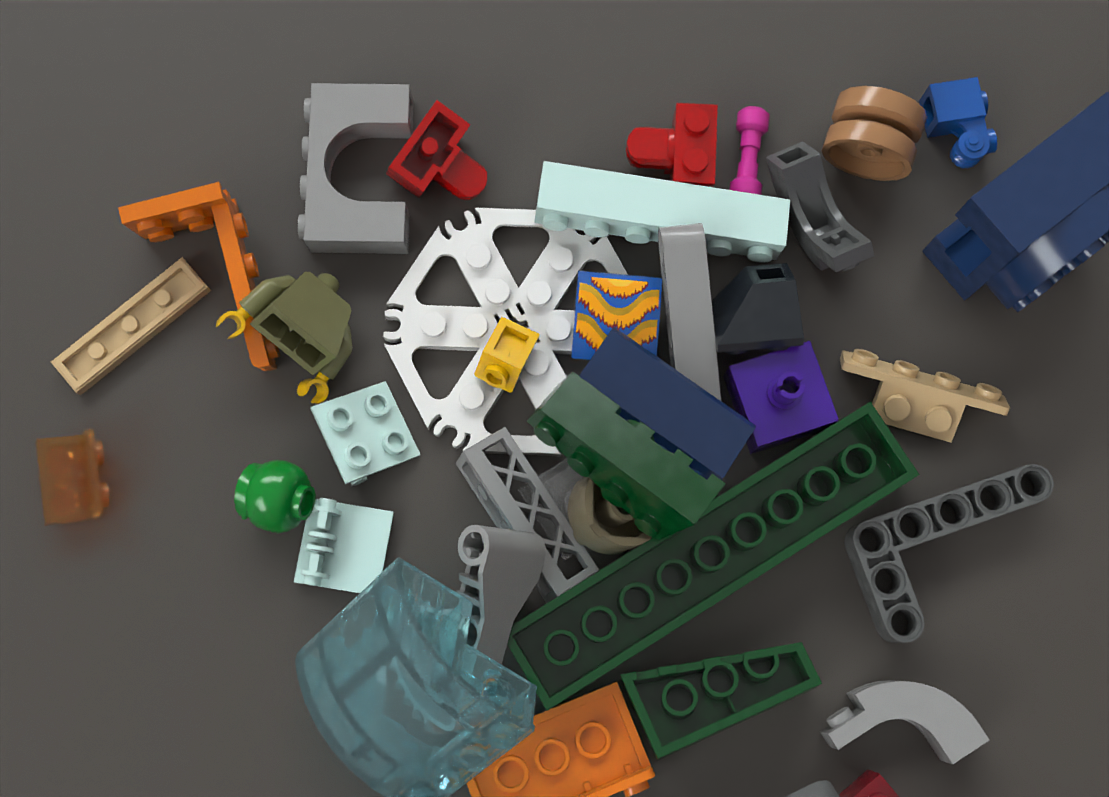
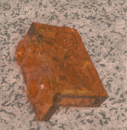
[35,429,109,526]

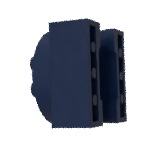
[922,91,1109,313]

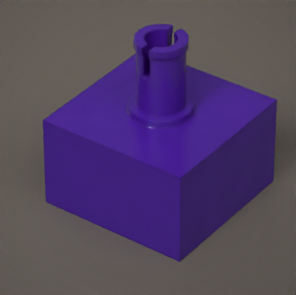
[723,341,839,454]

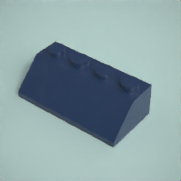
[579,327,756,480]

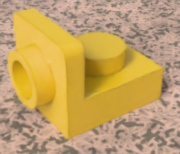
[474,316,540,393]

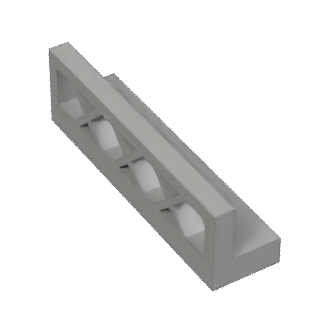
[455,427,599,604]

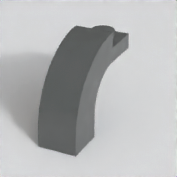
[766,141,874,272]

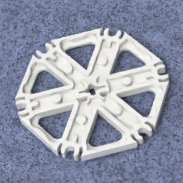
[383,208,628,456]

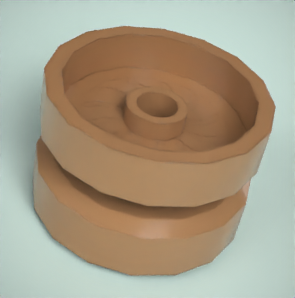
[821,86,927,181]

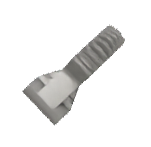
[391,525,546,731]

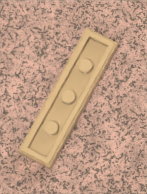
[51,257,211,395]

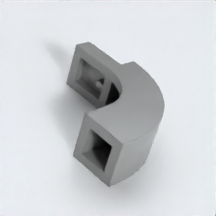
[820,680,989,764]

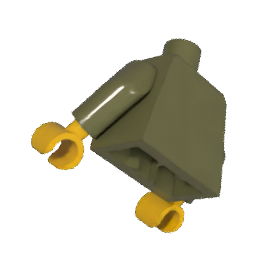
[216,271,353,403]

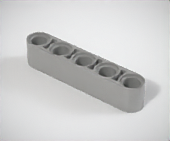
[658,223,721,401]

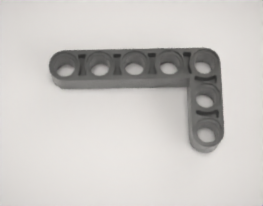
[844,464,1054,643]

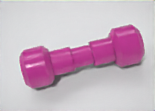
[729,106,770,195]

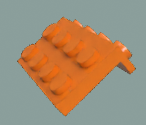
[454,681,656,797]

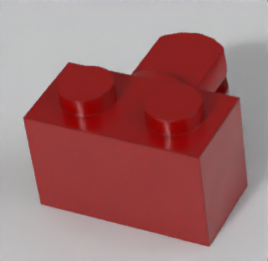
[386,100,487,200]
[626,103,718,188]

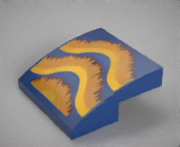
[571,270,662,360]

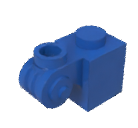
[919,77,997,168]

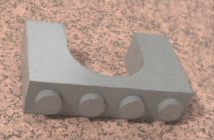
[298,83,414,254]

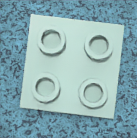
[310,381,421,486]
[294,498,394,596]

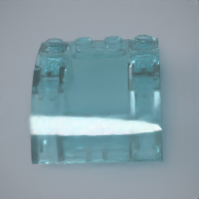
[295,557,537,797]

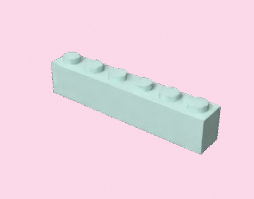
[534,161,790,262]

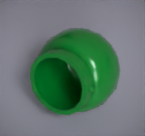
[234,460,316,533]

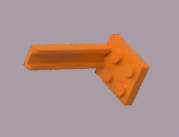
[118,182,280,371]

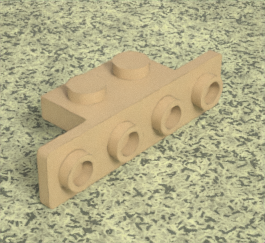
[840,349,1010,443]

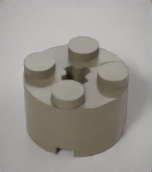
[568,477,652,555]

